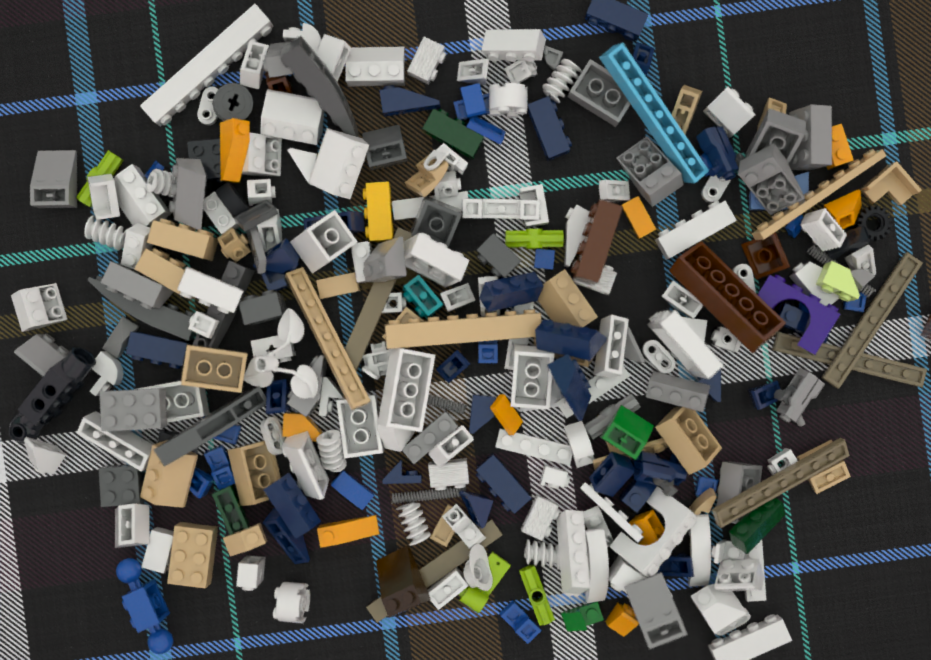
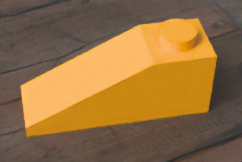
[220,118,250,183]
[317,515,380,548]

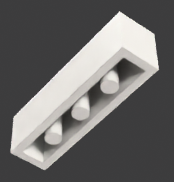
[655,200,737,260]
[77,411,153,472]
[556,510,590,594]
[708,614,792,660]

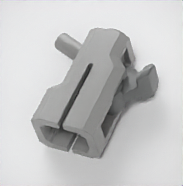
[774,368,825,427]

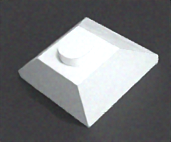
[691,584,748,634]

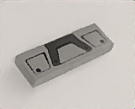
[246,226,267,274]

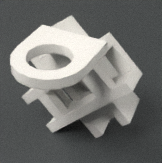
[424,143,468,175]
[361,341,391,380]

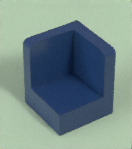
[261,271,289,291]

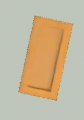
[621,196,656,239]
[490,394,523,435]

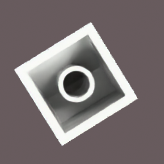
[290,210,357,273]

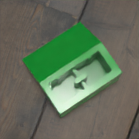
[600,405,654,460]

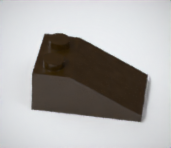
[376,545,431,618]

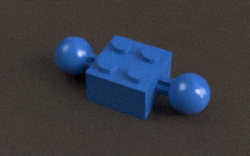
[116,558,173,654]

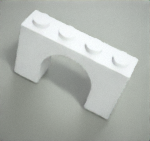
[609,486,698,578]

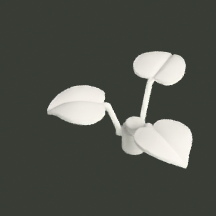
[243,308,318,399]

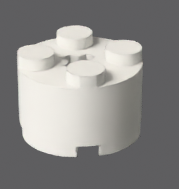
[489,83,528,118]
[273,582,310,623]

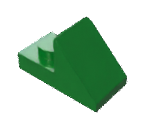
[561,602,604,632]

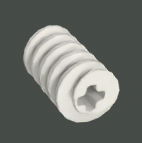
[542,59,582,103]
[146,169,175,197]
[84,215,127,250]
[316,429,347,472]
[396,502,431,546]
[524,539,560,570]

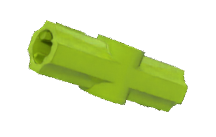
[76,150,124,208]
[505,229,564,249]
[519,565,555,626]

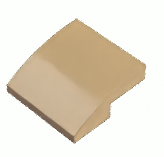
[405,154,449,197]
[797,440,851,494]

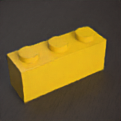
[363,182,394,242]

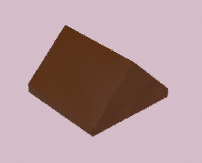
[741,232,790,279]

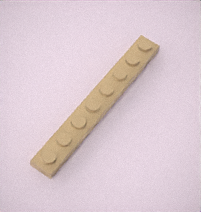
[752,149,886,240]
[285,267,371,410]

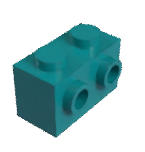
[403,275,443,320]

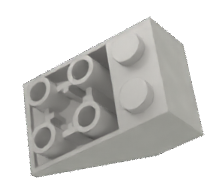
[616,136,684,207]
[738,144,805,215]
[30,150,77,208]
[287,355,327,417]
[625,573,687,649]

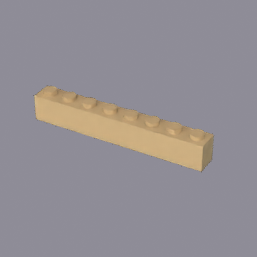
[384,309,541,349]

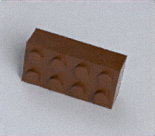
[570,199,623,285]

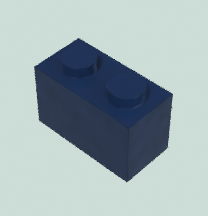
[589,451,635,497]

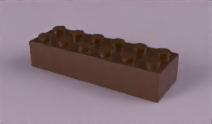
[669,241,786,354]

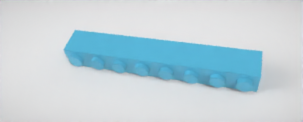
[599,43,709,183]

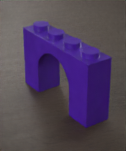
[758,274,840,355]

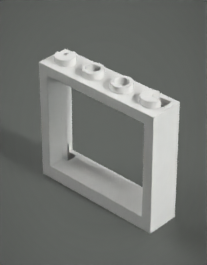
[647,310,724,379]

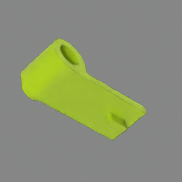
[458,552,511,613]

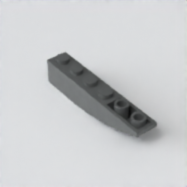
[280,36,359,137]
[183,261,255,367]
[88,275,196,341]
[154,386,266,467]

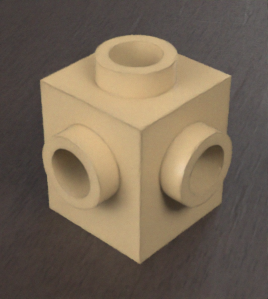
[217,227,251,262]

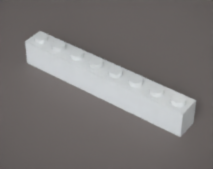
[140,4,273,127]

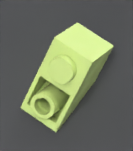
[816,261,860,302]

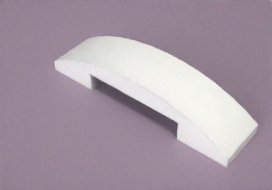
[463,199,540,220]
[688,514,711,587]
[585,528,609,603]

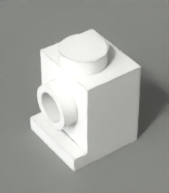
[434,171,461,200]
[247,179,276,206]
[382,293,407,314]
[711,327,741,352]
[767,448,798,475]
[539,464,570,489]

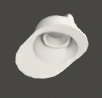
[463,544,493,591]

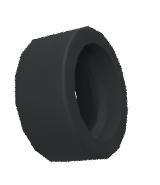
[216,182,250,217]

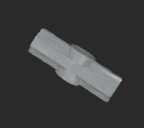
[584,394,640,439]

